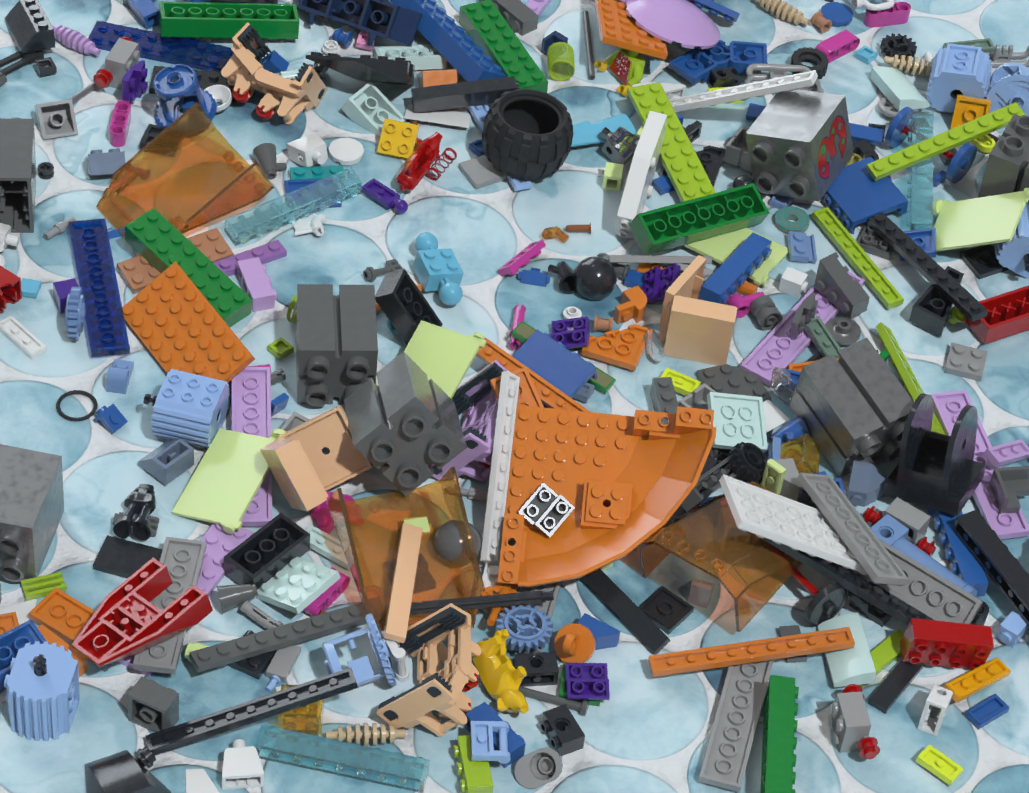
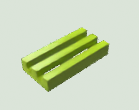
[21,572,67,600]

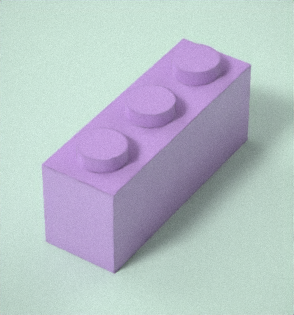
[237,257,277,312]

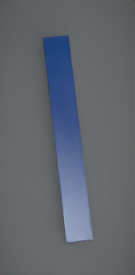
[746,103,884,146]

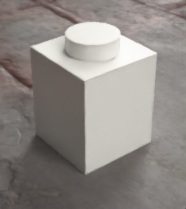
[778,267,809,298]

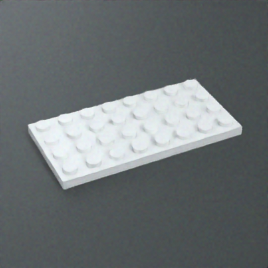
[719,474,868,575]

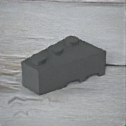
[814,252,870,319]

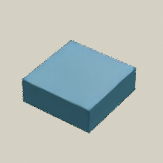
[854,45,878,65]
[21,278,41,298]

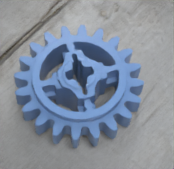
[65,287,86,340]
[496,604,553,653]

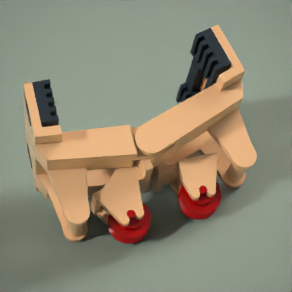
[221,22,328,125]
[376,603,482,737]

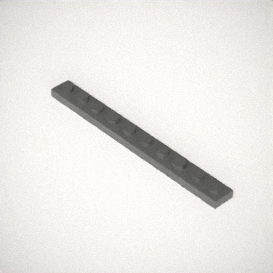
[189,598,387,673]

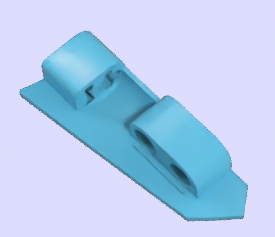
[571,113,637,148]

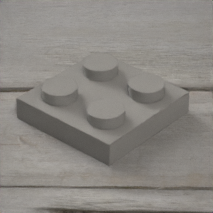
[944,342,988,382]

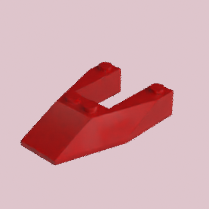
[72,558,213,667]

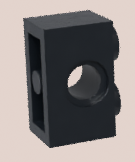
[513,652,559,687]
[540,704,585,756]

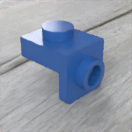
[93,404,128,435]

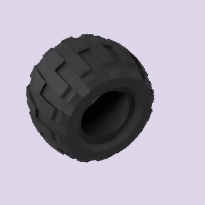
[482,89,573,180]

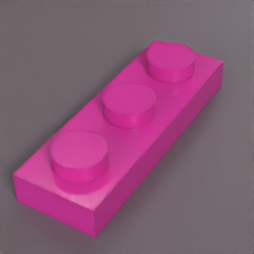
[498,239,546,276]

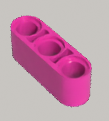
[863,2,911,28]
[815,29,860,63]
[110,100,131,147]
[303,567,350,616]

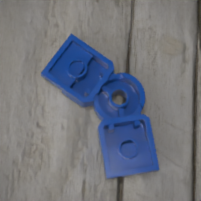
[669,40,768,84]

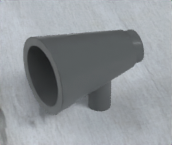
[253,143,287,179]
[216,584,258,613]

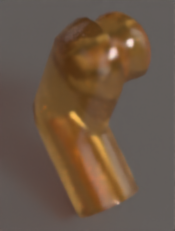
[542,226,570,243]

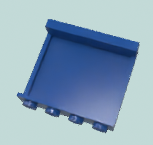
[822,157,908,234]
[512,329,597,408]

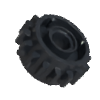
[729,442,767,483]

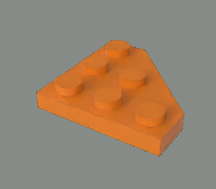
[581,324,652,371]

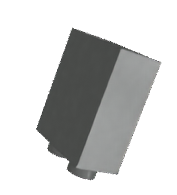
[0,118,37,233]

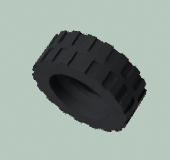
[790,47,828,79]

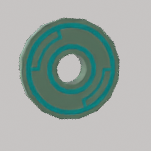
[774,206,810,234]

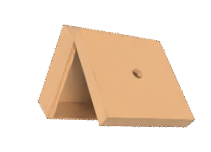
[657,255,737,366]
[260,405,373,511]

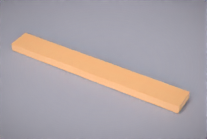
[384,523,423,643]

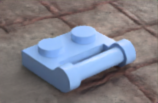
[470,721,511,764]

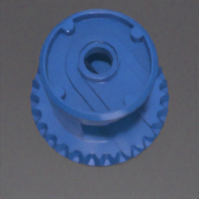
[153,64,217,135]

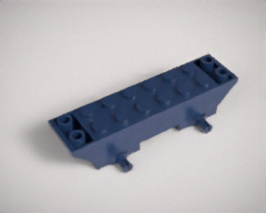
[292,0,422,46]

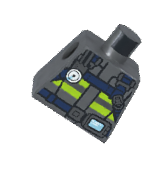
[599,127,640,165]

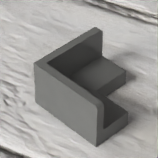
[989,466,1029,513]

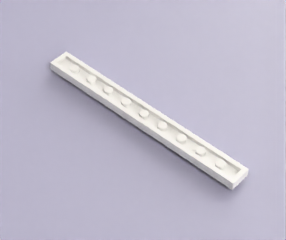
[669,70,818,113]
[480,371,520,566]

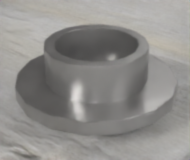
[825,317,861,346]

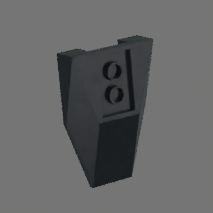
[306,52,415,86]

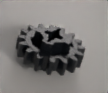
[880,33,917,60]

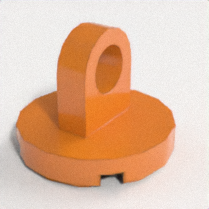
[554,623,596,663]

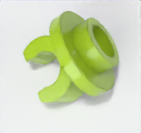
[947,306,966,325]

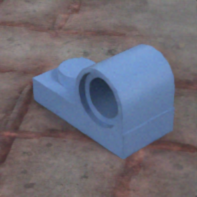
[106,359,134,394]

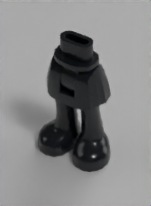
[113,484,156,540]

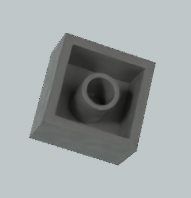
[128,677,179,732]

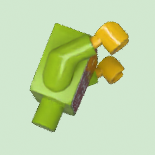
[594,48,645,97]

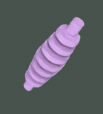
[52,25,101,56]

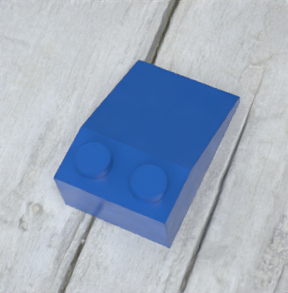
[0,619,46,691]

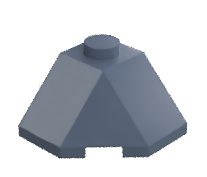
[846,460,887,507]

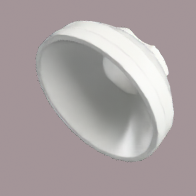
[204,85,232,112]

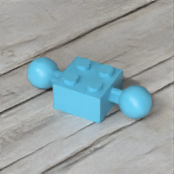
[413,232,464,305]

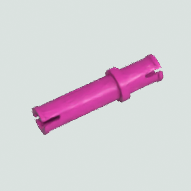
[509,304,526,350]

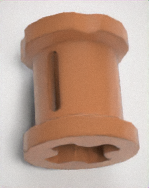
[810,12,832,33]
[593,315,613,332]

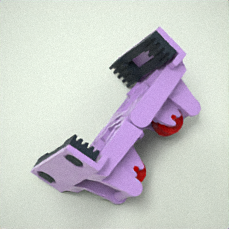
[431,360,508,483]

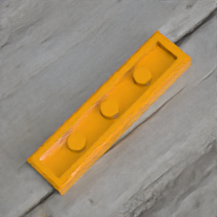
[943,657,1011,703]

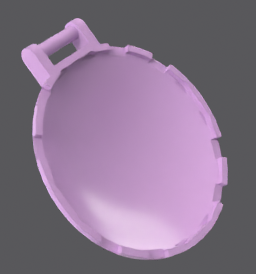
[620,0,720,49]

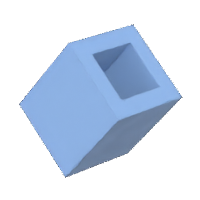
[996,611,1028,648]

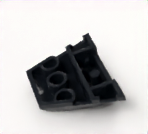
[85,750,171,793]

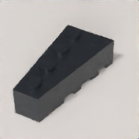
[909,266,964,337]

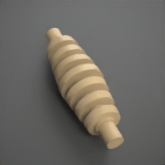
[754,0,810,26]
[883,55,932,76]
[326,723,406,746]

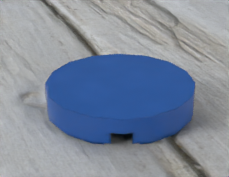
[821,2,854,27]

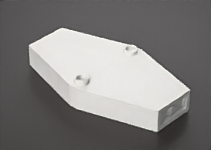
[615,111,667,239]

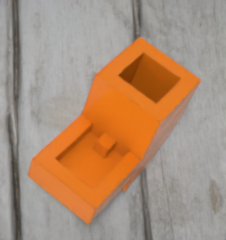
[613,286,647,324]

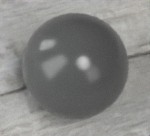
[433,520,481,568]

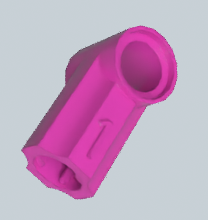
[727,292,764,318]

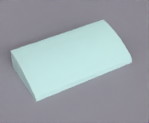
[374,44,447,70]
[870,66,930,112]
[817,613,876,687]

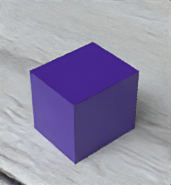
[53,278,79,314]

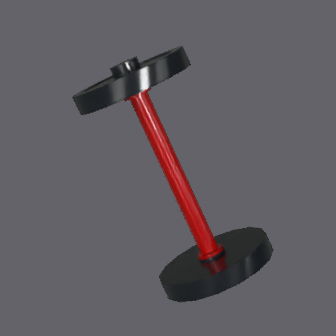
[749,538,849,626]

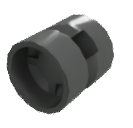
[750,295,783,330]

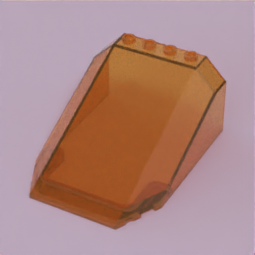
[96,102,274,238]
[328,466,484,631]
[639,481,802,633]

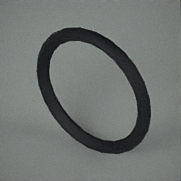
[56,390,98,421]

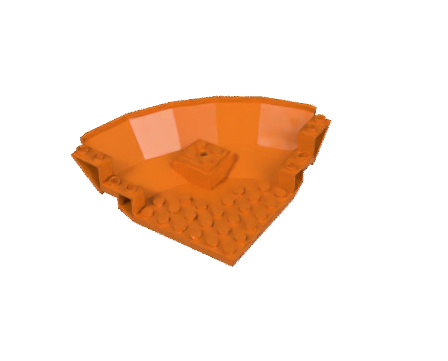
[497,405,717,588]

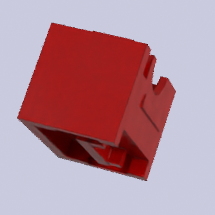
[0,266,22,314]

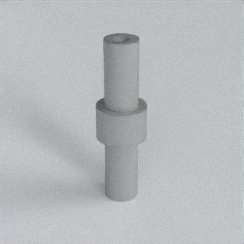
[43,216,76,240]

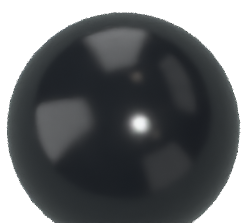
[573,256,617,301]

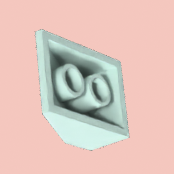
[341,81,406,137]

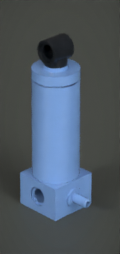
[870,514,989,626]

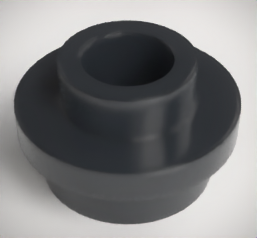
[136,747,156,768]

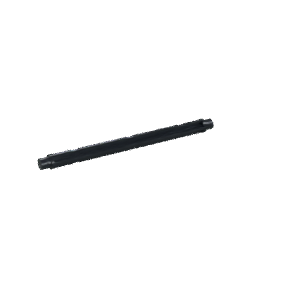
[388,590,554,615]

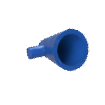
[770,416,810,446]

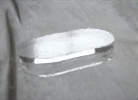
[644,329,664,364]

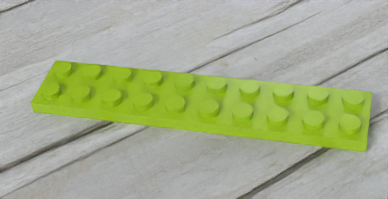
[627,82,716,202]

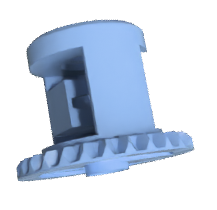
[986,62,1029,128]
[322,613,397,686]

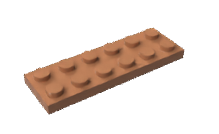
[117,228,234,294]

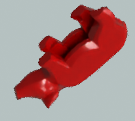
[395,132,443,192]

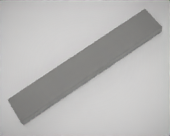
[603,255,712,264]

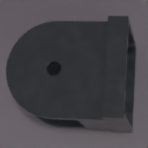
[883,393,985,516]

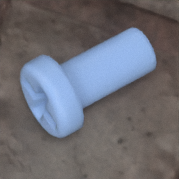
[266,675,281,692]

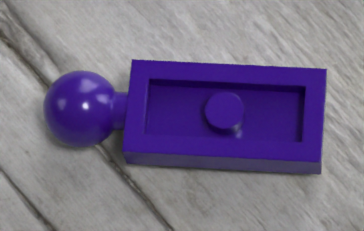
[361,178,408,214]

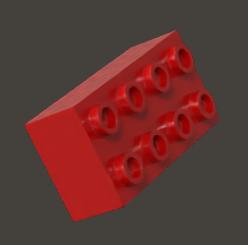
[965,285,1029,344]
[900,618,994,670]

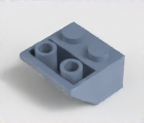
[86,148,126,176]
[138,438,194,485]

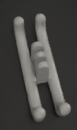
[971,45,1029,68]
[744,63,811,84]

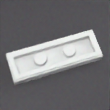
[0,315,47,360]

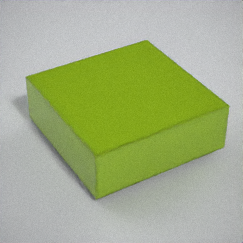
[267,337,294,361]

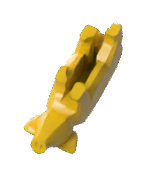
[473,629,529,714]

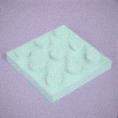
[707,392,768,453]
[256,557,341,614]

